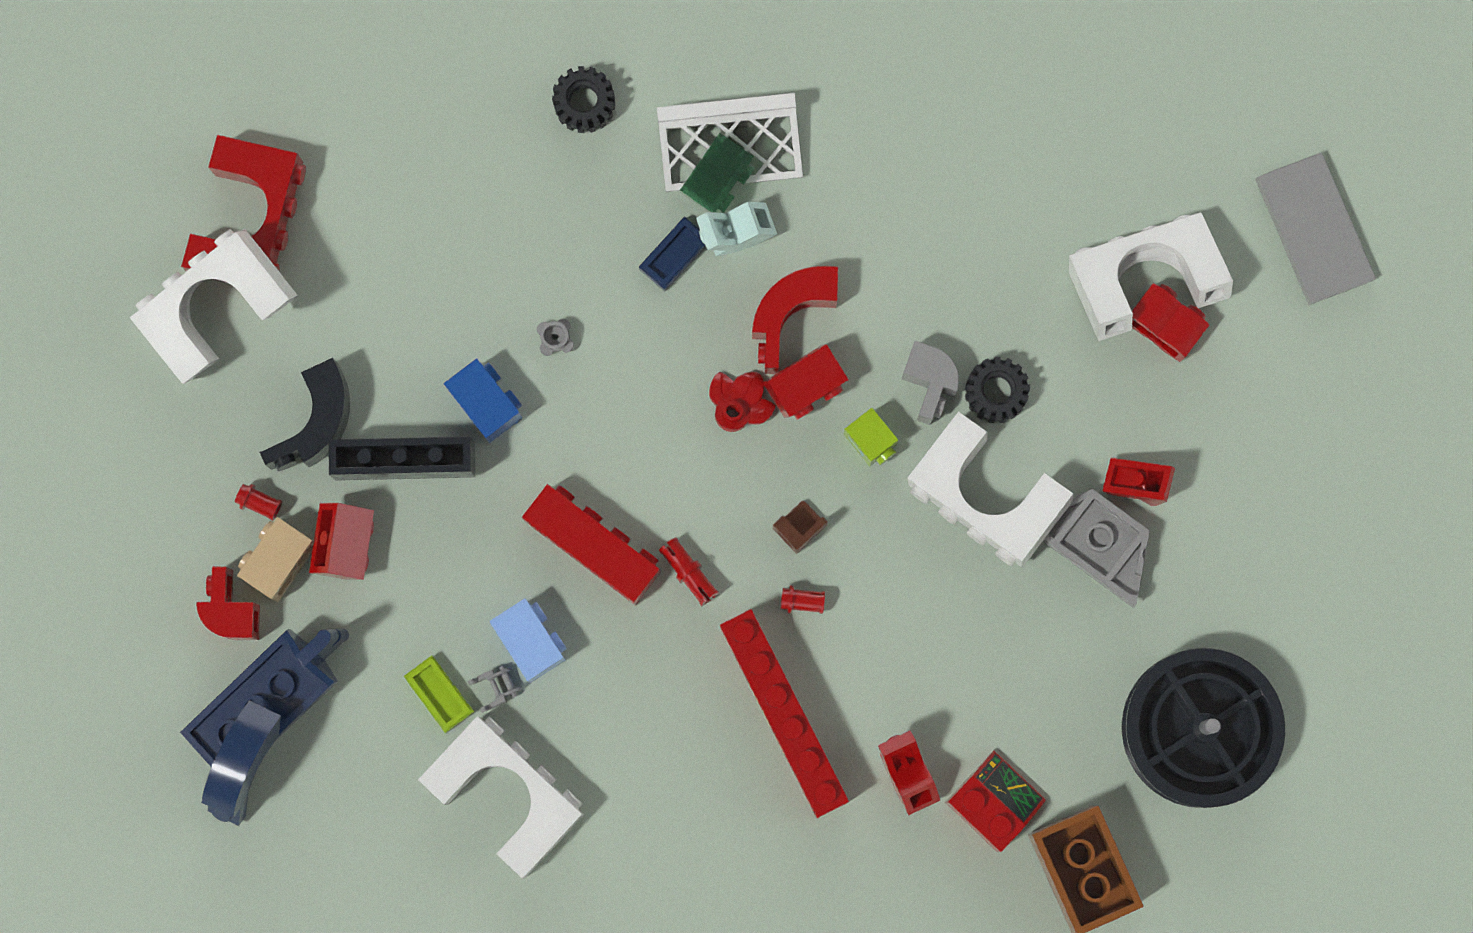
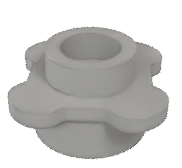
[537,319,574,356]

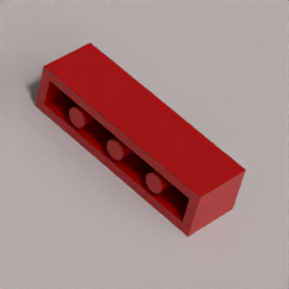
[521,484,661,606]

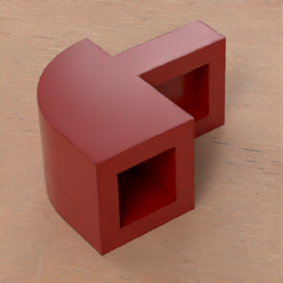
[196,566,260,640]
[878,730,941,816]

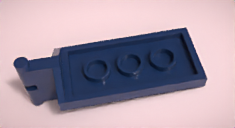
[180,628,349,767]

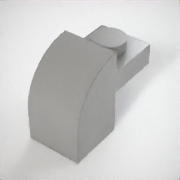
[902,341,959,425]

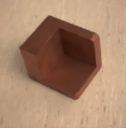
[772,501,828,554]

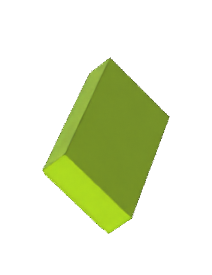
[403,655,475,734]

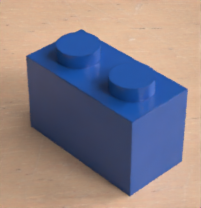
[443,358,522,444]

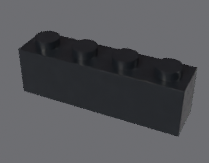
[329,436,475,481]

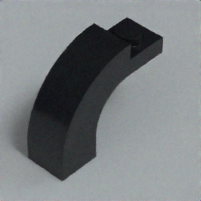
[259,357,350,471]

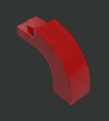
[752,266,838,374]

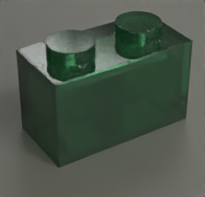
[680,133,755,213]

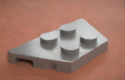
[1043,489,1150,608]

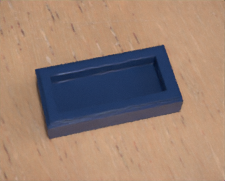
[638,216,706,292]

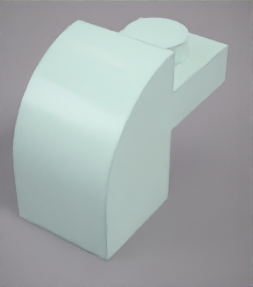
[696,202,777,256]

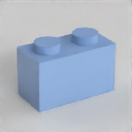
[489,598,567,683]

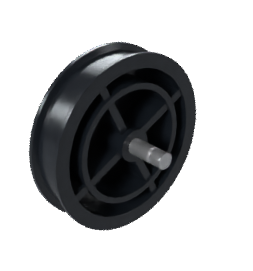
[1121,648,1285,808]

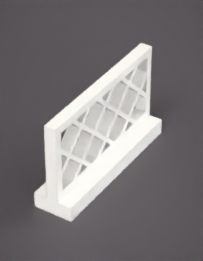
[657,93,803,192]

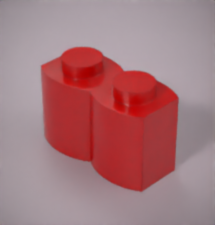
[1132,283,1209,362]

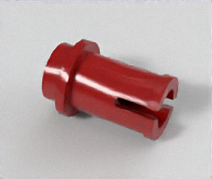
[235,483,283,521]
[781,585,825,614]

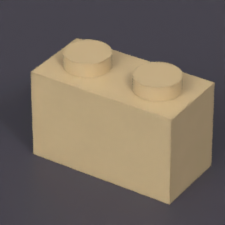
[237,517,314,602]

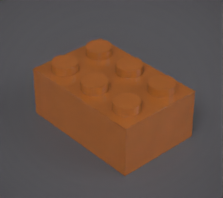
[1028,805,1144,933]

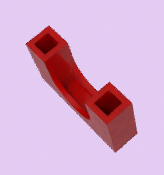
[181,135,306,283]

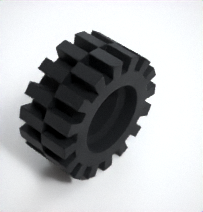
[552,66,616,134]
[965,357,1030,423]

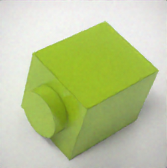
[843,407,898,467]

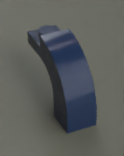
[201,700,281,826]

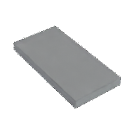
[1255,152,1376,305]

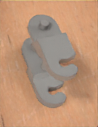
[467,665,521,713]

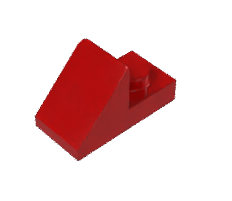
[1102,458,1175,506]

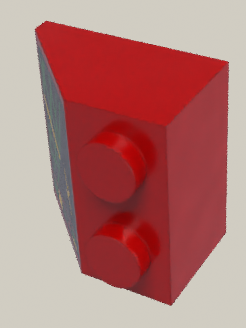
[945,750,1046,852]

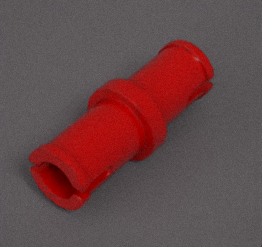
[659,537,719,607]

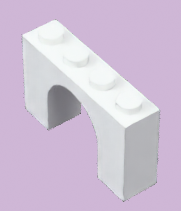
[1069,212,1233,341]
[130,229,298,384]
[907,411,1073,568]
[418,716,584,879]

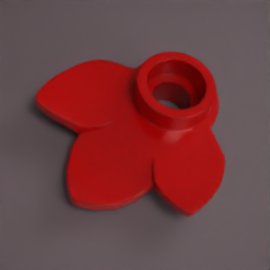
[709,372,776,432]

